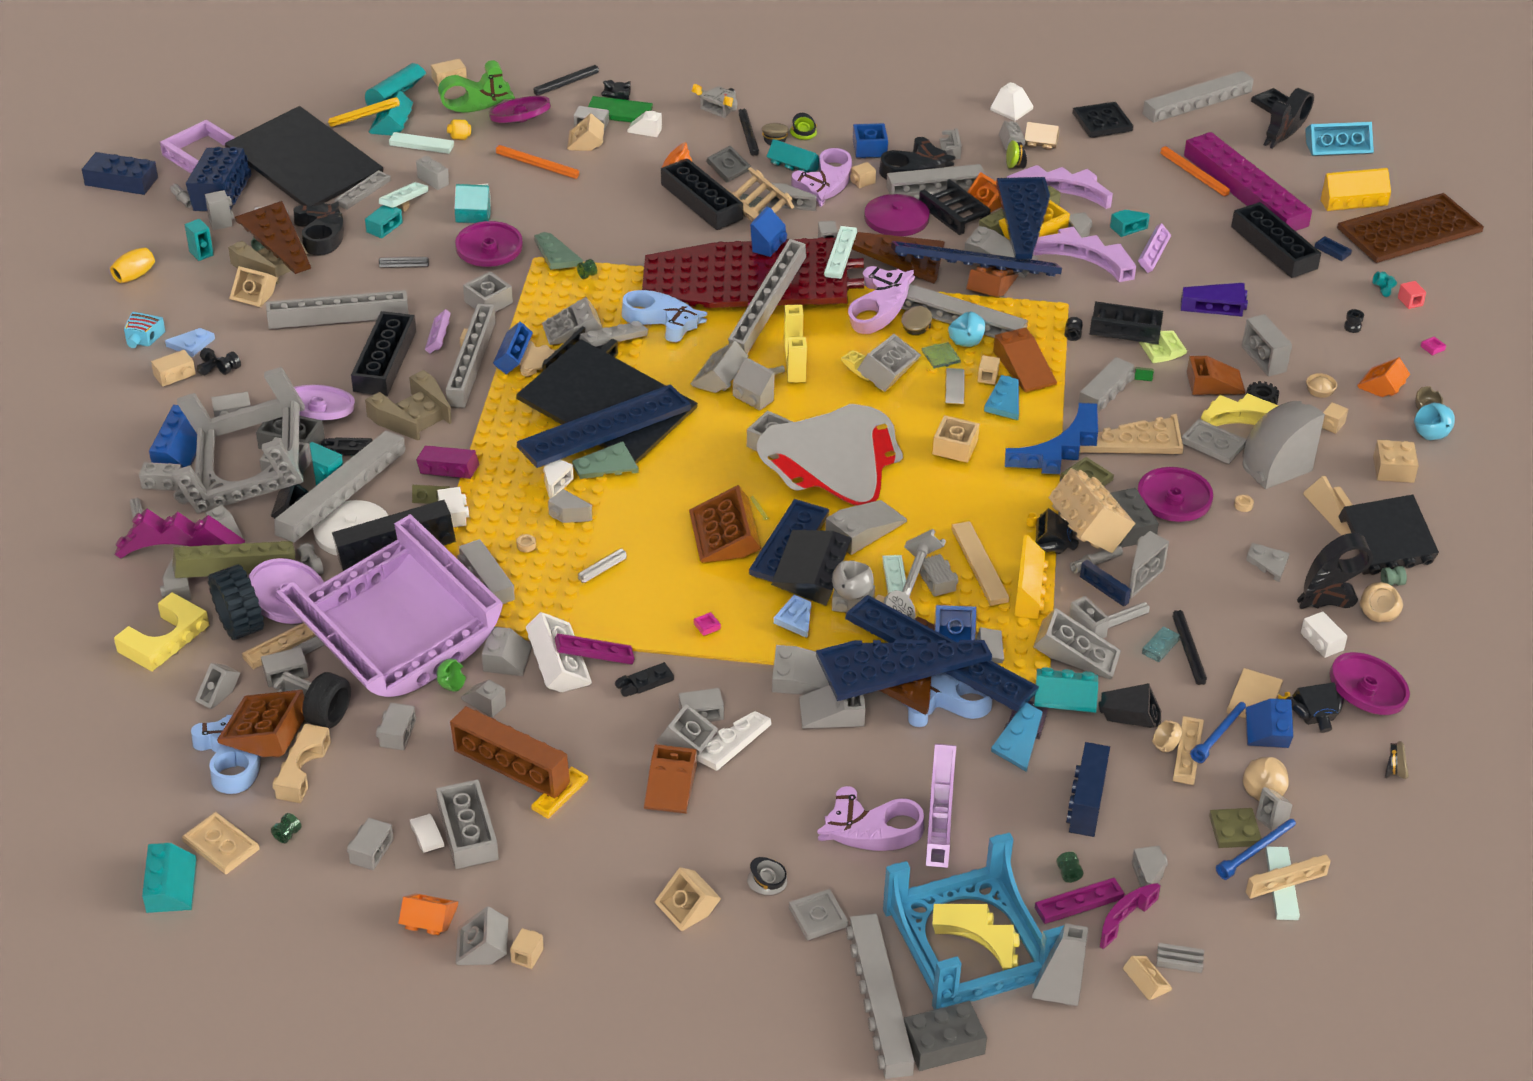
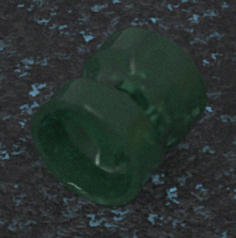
[271,813,302,844]
[1056,852,1084,883]

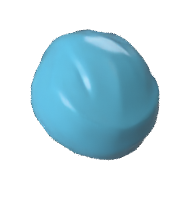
[948,311,985,347]
[1414,403,1455,441]

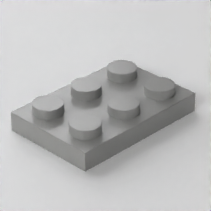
[1181,419,1246,464]

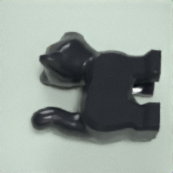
[601,80,631,100]

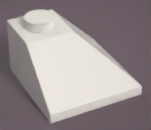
[990,82,1033,121]

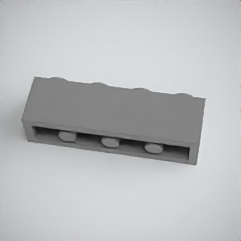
[1078,357,1135,412]
[457,539,515,604]

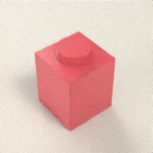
[1398,281,1426,309]

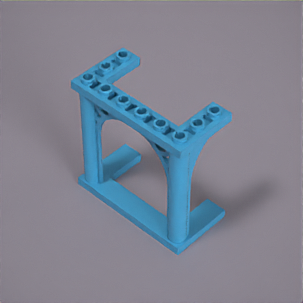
[883,832,1064,1010]

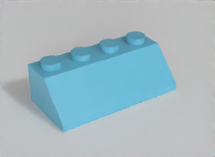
[1305,122,1374,156]

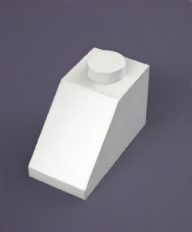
[627,111,662,137]
[543,460,574,499]

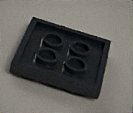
[1072,101,1134,137]

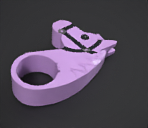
[848,266,915,334]

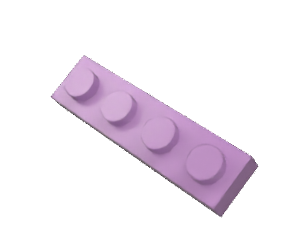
[1138,223,1171,273]

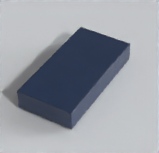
[1314,236,1352,261]

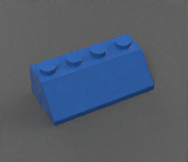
[149,405,197,468]

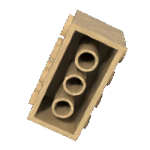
[1048,468,1136,553]

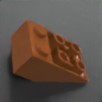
[966,265,1019,297]
[1187,356,1246,395]
[644,744,697,814]

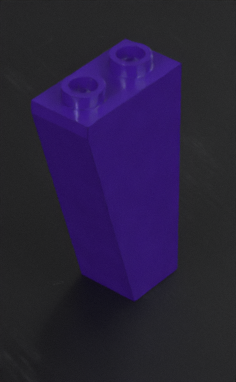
[1181,283,1248,317]

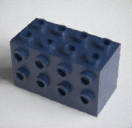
[185,147,251,211]

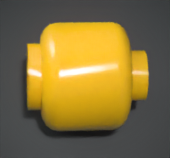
[447,119,471,140]

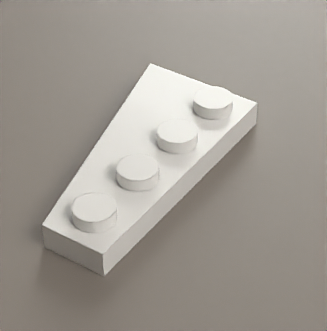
[697,711,771,771]

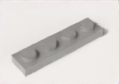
[580,321,648,347]

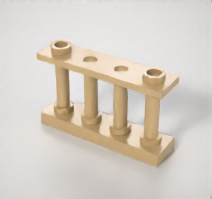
[727,167,794,222]

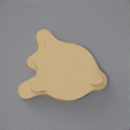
[519,341,557,376]

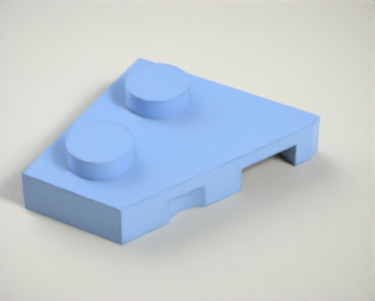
[165,328,215,357]
[774,595,811,638]

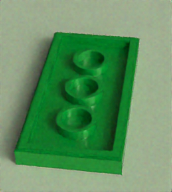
[588,96,653,123]

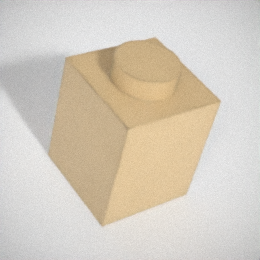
[850,162,876,188]
[978,355,1000,385]
[1322,402,1348,434]
[510,928,544,969]

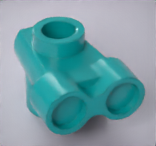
[1372,271,1397,297]

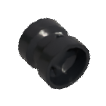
[1344,309,1364,333]
[1064,317,1083,341]
[216,351,241,375]

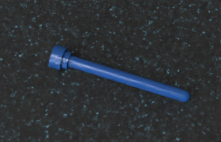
[1190,702,1246,763]
[1216,819,1296,880]

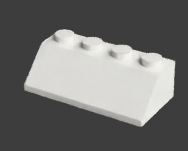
[526,612,592,692]

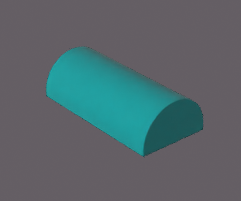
[365,63,426,106]

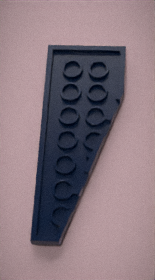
[996,177,1050,260]
[816,640,992,701]

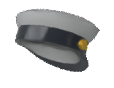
[747,857,787,895]

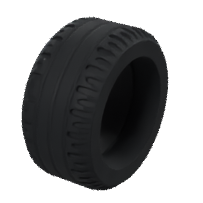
[302,672,351,729]

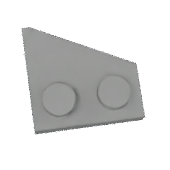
[1246,543,1290,582]

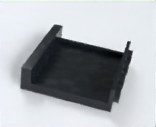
[1338,494,1439,575]

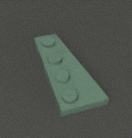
[534,232,583,270]

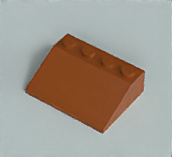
[689,485,761,563]
[217,690,305,757]

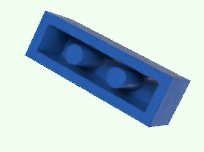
[493,322,533,374]

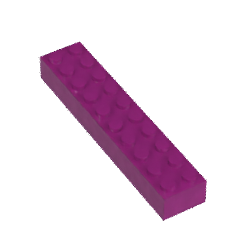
[1184,132,1312,231]

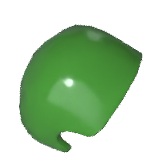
[436,658,466,691]

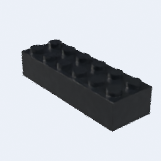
[661,158,743,230]
[1231,202,1321,278]
[351,311,416,396]
[332,500,456,571]

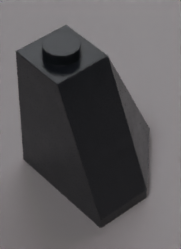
[1098,683,1162,728]

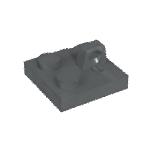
[706,146,751,182]

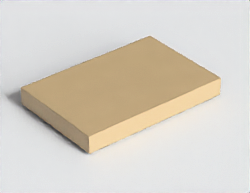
[1227,668,1283,718]
[182,812,260,874]

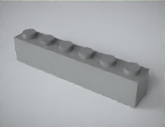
[887,164,985,196]

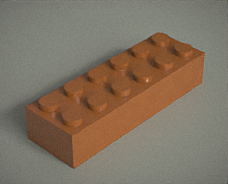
[450,706,570,799]

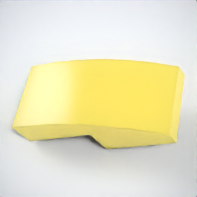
[841,350,869,381]

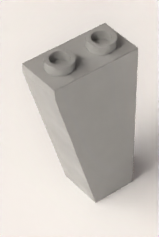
[1032,923,1088,1006]

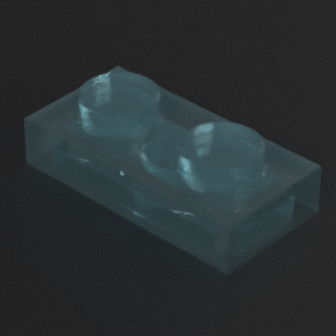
[1142,626,1180,662]

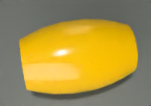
[110,247,155,283]

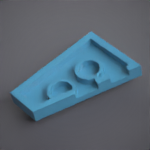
[984,375,1019,420]
[991,702,1043,772]

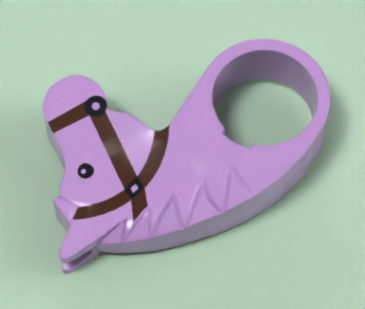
[791,148,852,207]
[817,786,924,851]

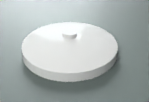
[313,500,388,555]

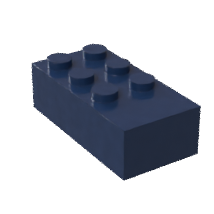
[82,152,158,195]
[1066,742,1110,837]

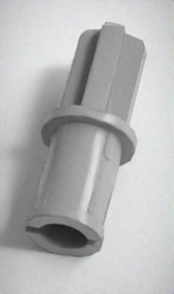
[170,184,192,208]

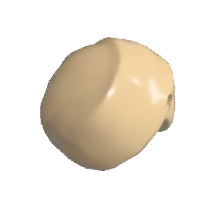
[1360,582,1403,623]
[1243,757,1289,801]

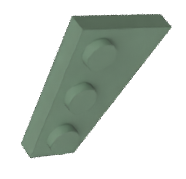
[572,442,639,479]

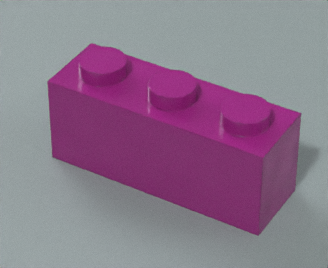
[416,445,479,479]

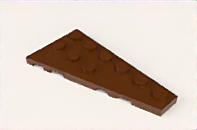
[235,201,311,274]

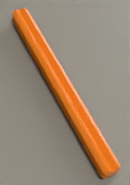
[496,145,580,179]
[1160,146,1230,197]

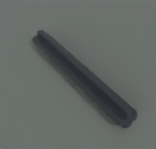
[533,65,599,96]
[739,108,759,156]
[1172,610,1207,685]

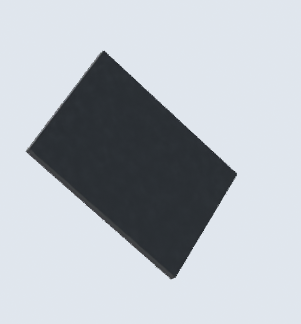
[225,106,383,206]
[516,339,698,464]

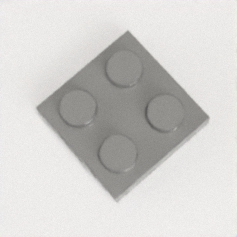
[789,889,848,940]

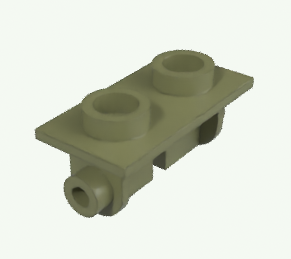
[412,484,450,504]

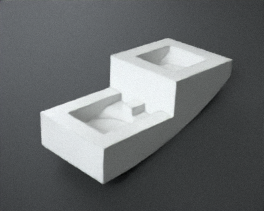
[410,814,444,853]

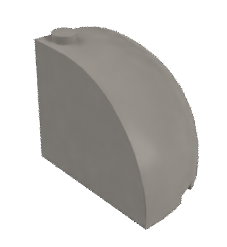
[1243,401,1325,489]

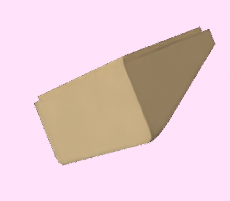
[1123,956,1172,1000]

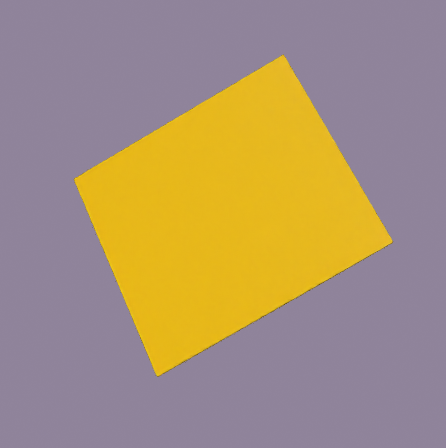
[444,257,1069,684]

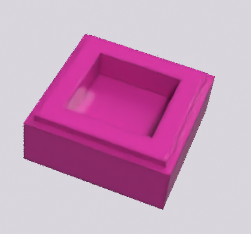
[1420,336,1446,356]
[694,612,721,636]

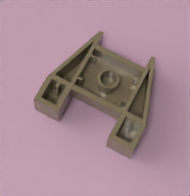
[228,237,308,284]
[365,370,452,440]

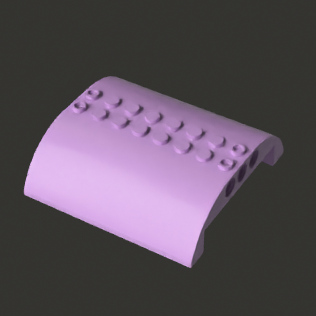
[277,514,503,697]

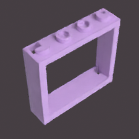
[160,120,235,173]

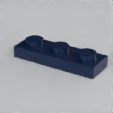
[1080,560,1131,607]

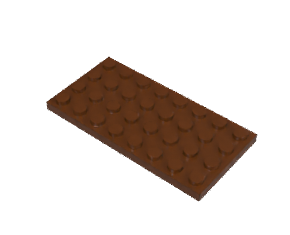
[1337,193,1484,263]

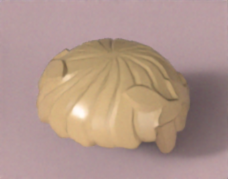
[1152,720,1182,752]

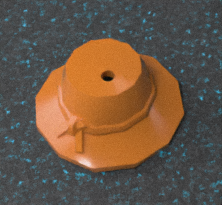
[662,142,692,167]

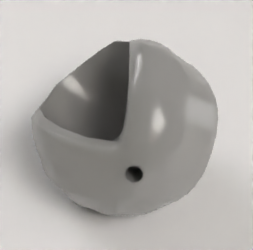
[832,561,874,600]

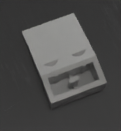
[542,297,603,345]
[799,685,865,729]

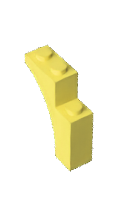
[1201,393,1278,426]
[932,904,1020,971]

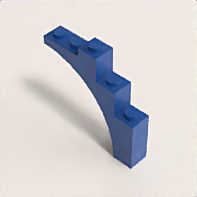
[1005,403,1098,474]

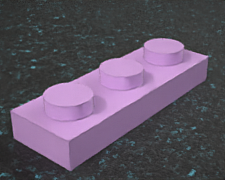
[425,309,451,354]

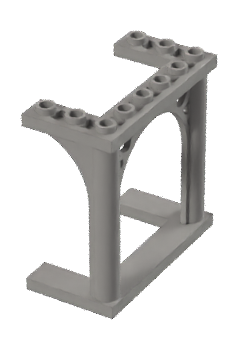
[172,367,305,514]

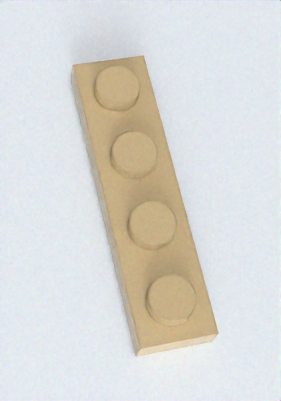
[1173,716,1204,785]
[1246,855,1331,899]

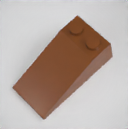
[993,328,1057,392]

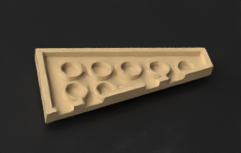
[1079,414,1183,454]

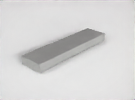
[334,170,391,210]

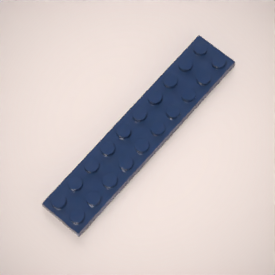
[891,241,1062,277]
[517,384,691,468]
[845,595,1039,712]

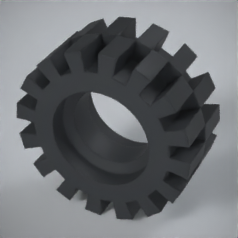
[1246,381,1279,405]

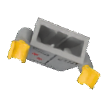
[691,84,737,118]

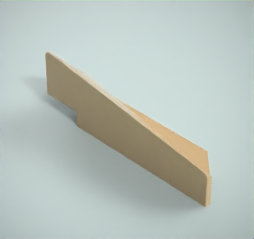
[1303,476,1352,536]

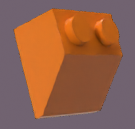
[968,172,1002,212]
[1357,357,1410,397]
[398,893,459,935]

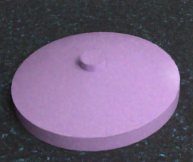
[294,385,355,420]
[249,558,324,624]

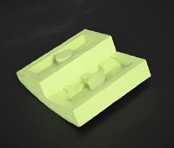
[1139,331,1187,363]

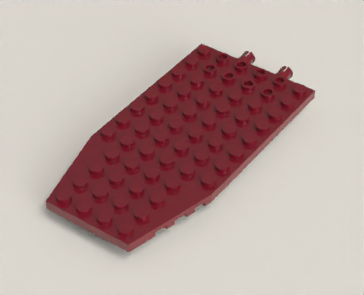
[642,237,864,308]

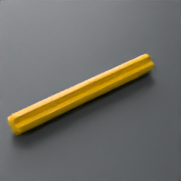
[328,97,400,127]

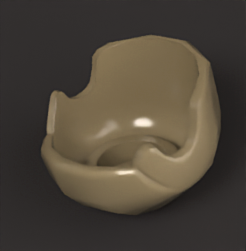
[1415,386,1443,410]

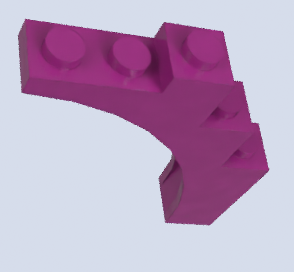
[114,508,245,559]

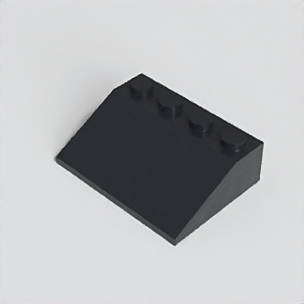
[771,530,851,606]

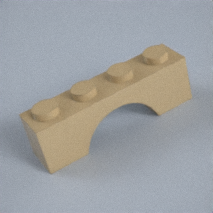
[273,724,331,803]

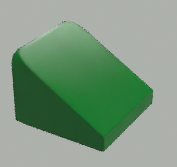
[1135,367,1154,381]

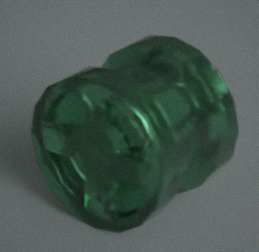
[577,259,597,279]

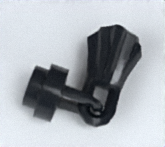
[197,348,218,376]

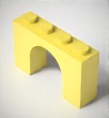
[784,305,807,383]
[114,592,209,672]

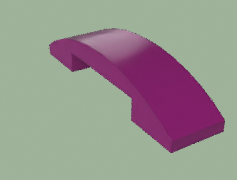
[1100,883,1161,949]

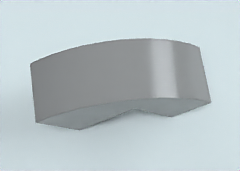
[945,368,964,404]

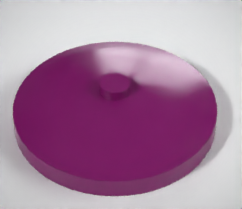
[489,96,551,123]
[864,194,930,236]
[455,221,523,267]
[1137,467,1213,522]
[1329,652,1410,715]

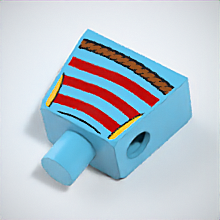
[124,312,165,348]

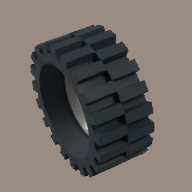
[208,564,264,640]

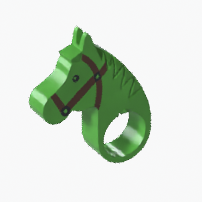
[438,60,515,113]

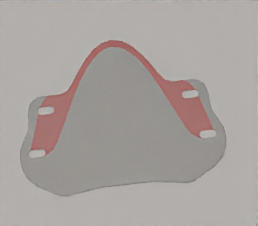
[756,404,903,506]

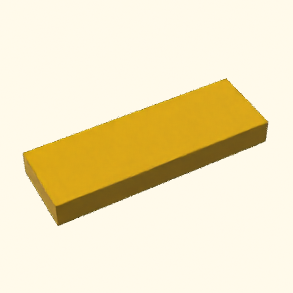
[531,766,588,819]

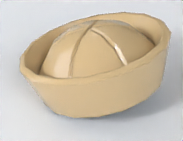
[1306,373,1337,398]

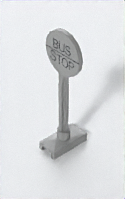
[884,529,946,619]

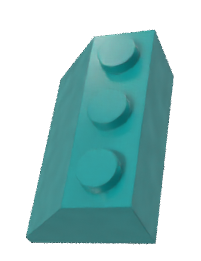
[368,90,413,136]
[766,139,819,173]
[1034,667,1099,713]
[142,843,197,913]

